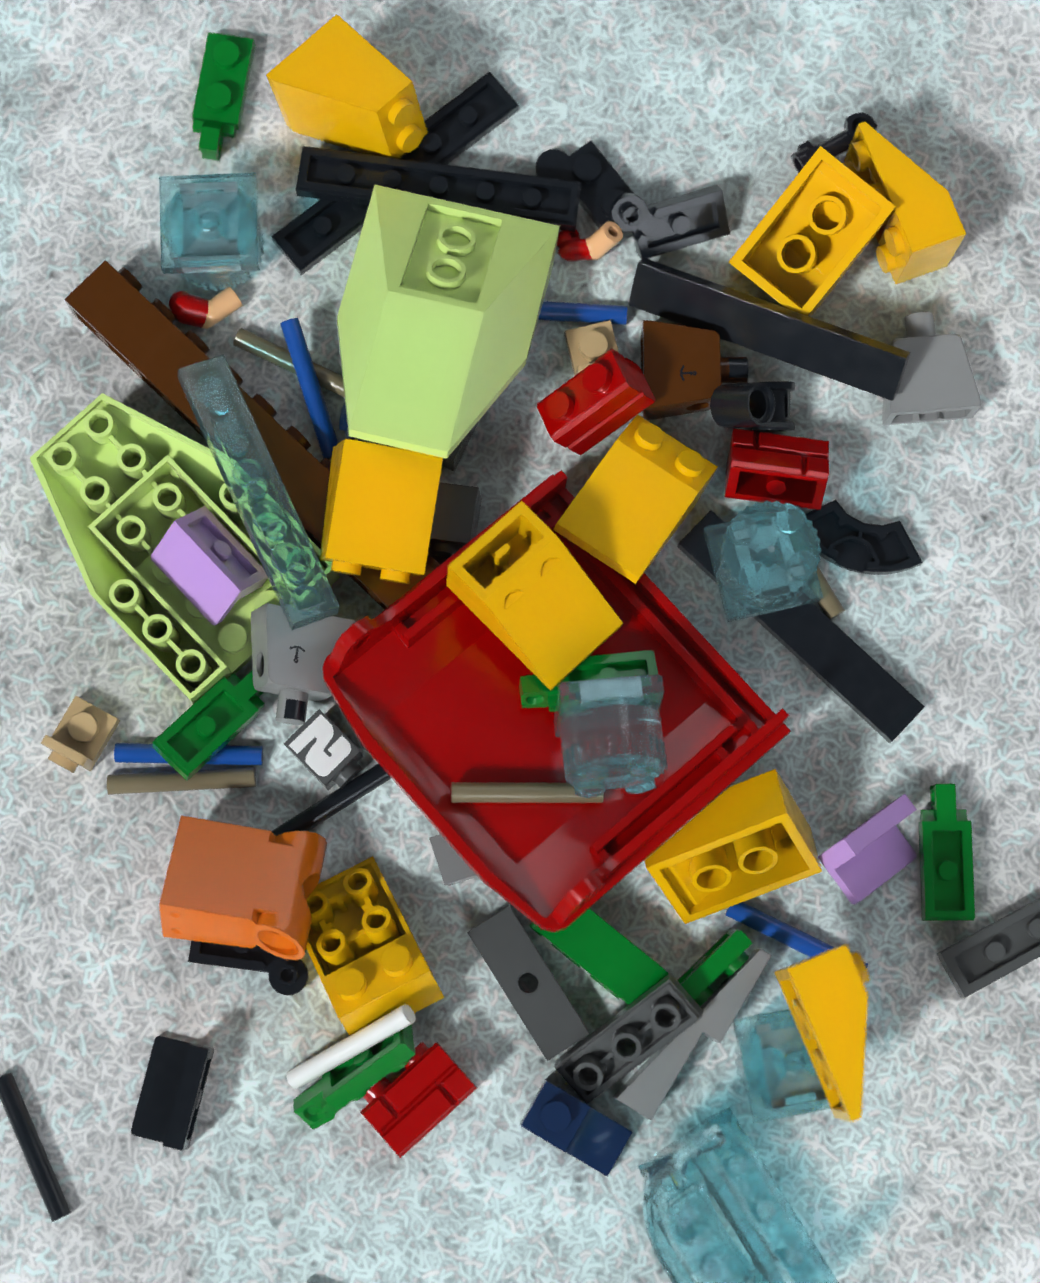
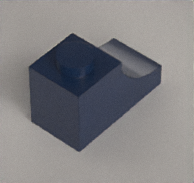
[520,1080,632,1176]

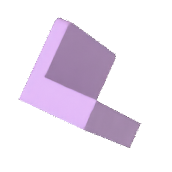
[151,506,270,626]
[818,794,917,904]

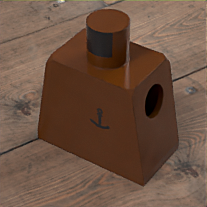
[640,320,748,420]

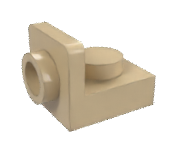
[564,320,619,375]
[41,696,120,773]

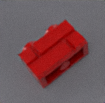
[537,348,655,456]
[725,429,829,510]
[360,1041,477,1158]

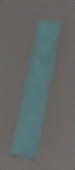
[178,354,340,630]

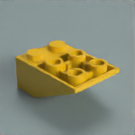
[843,122,966,285]
[446,501,623,691]
[306,856,445,1036]

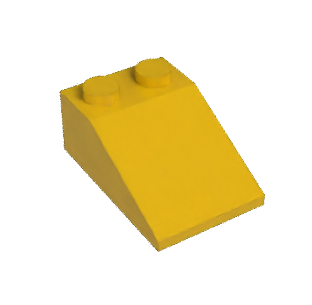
[729,146,896,317]
[553,414,718,584]
[645,769,822,924]
[774,944,870,1122]

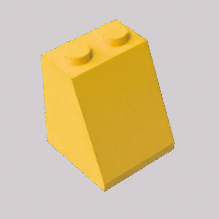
[266,14,428,158]
[320,438,443,584]

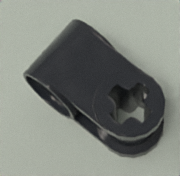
[710,381,795,431]

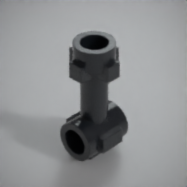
[792,113,877,173]

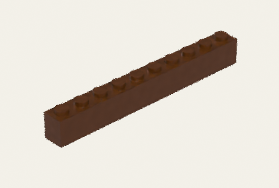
[64,260,440,610]

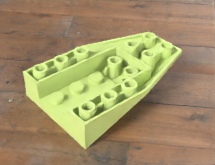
[337,185,560,459]
[30,393,340,704]

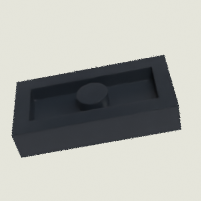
[131,1036,215,1151]

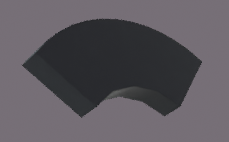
[792,499,923,575]

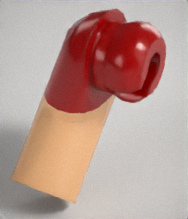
[557,221,623,262]
[169,286,243,329]

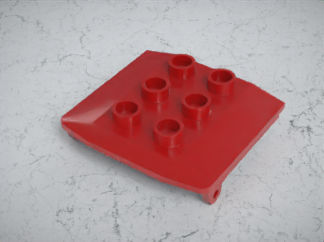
[322,470,791,932]

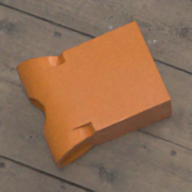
[159,815,327,960]

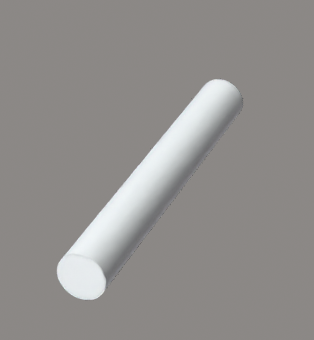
[286,1004,415,1089]

